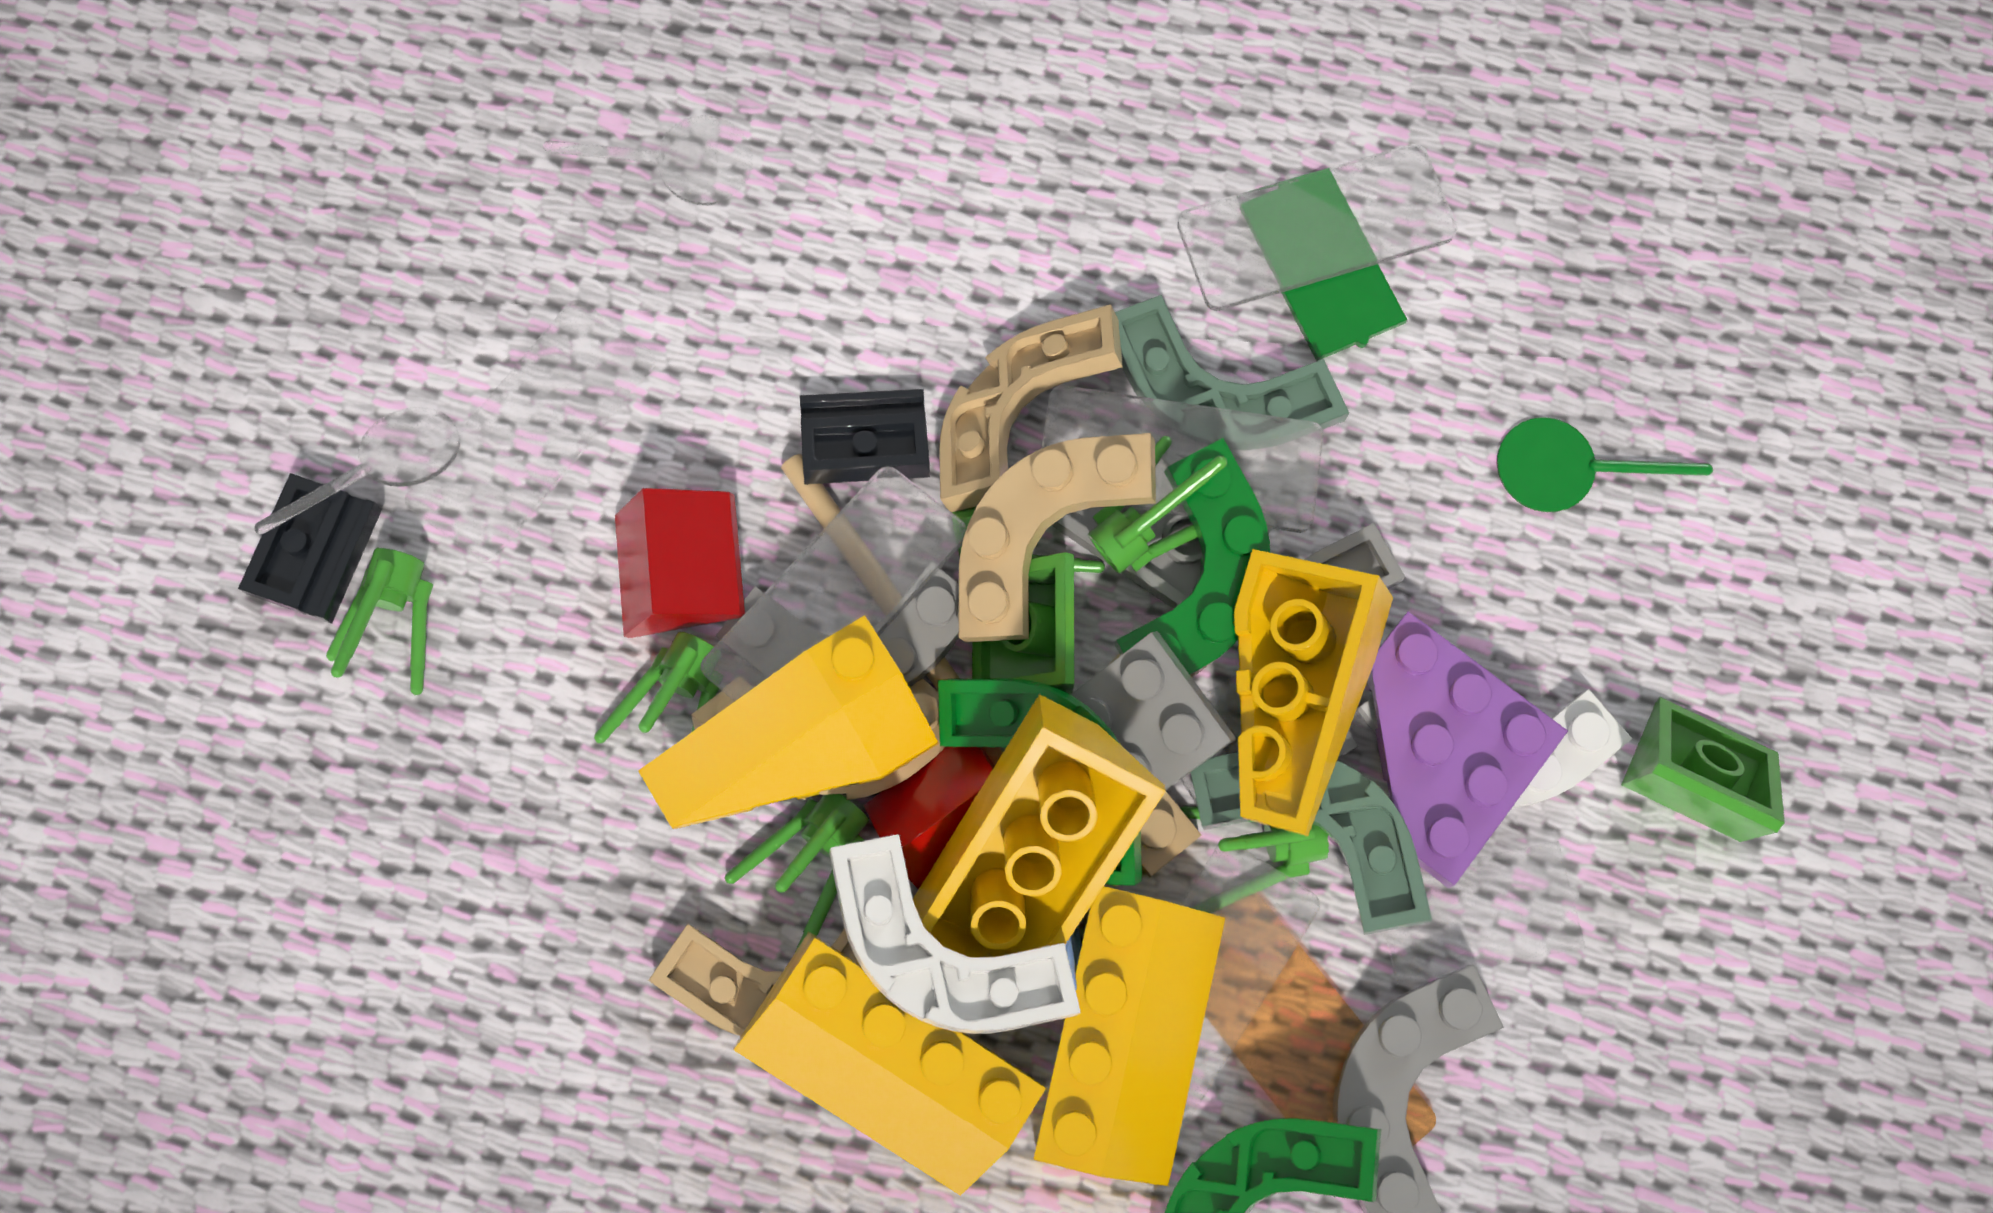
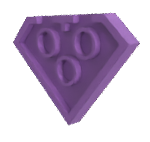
[1368,611,1568,888]

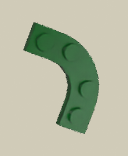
[1114,438,1270,675]
[938,679,1142,886]
[1165,1118,1381,1213]

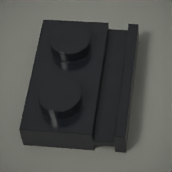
[800,389,930,485]
[238,473,382,624]

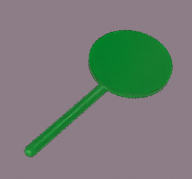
[1497,418,1713,512]

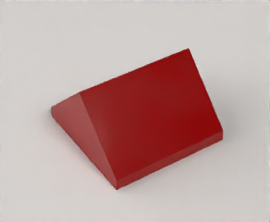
[615,488,745,638]
[863,747,995,890]

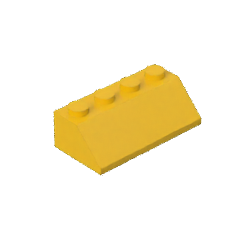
[913,694,1166,957]
[1033,886,1226,1186]
[733,932,1046,1196]

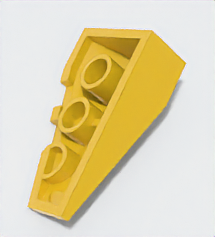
[1234,549,1393,836]
[638,615,938,829]

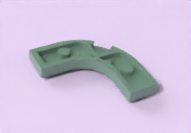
[1115,295,1349,452]
[1191,752,1432,935]

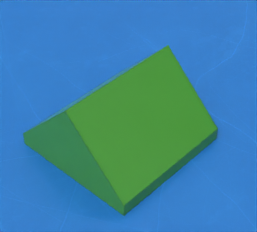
[972,552,1075,695]
[1621,697,1785,842]

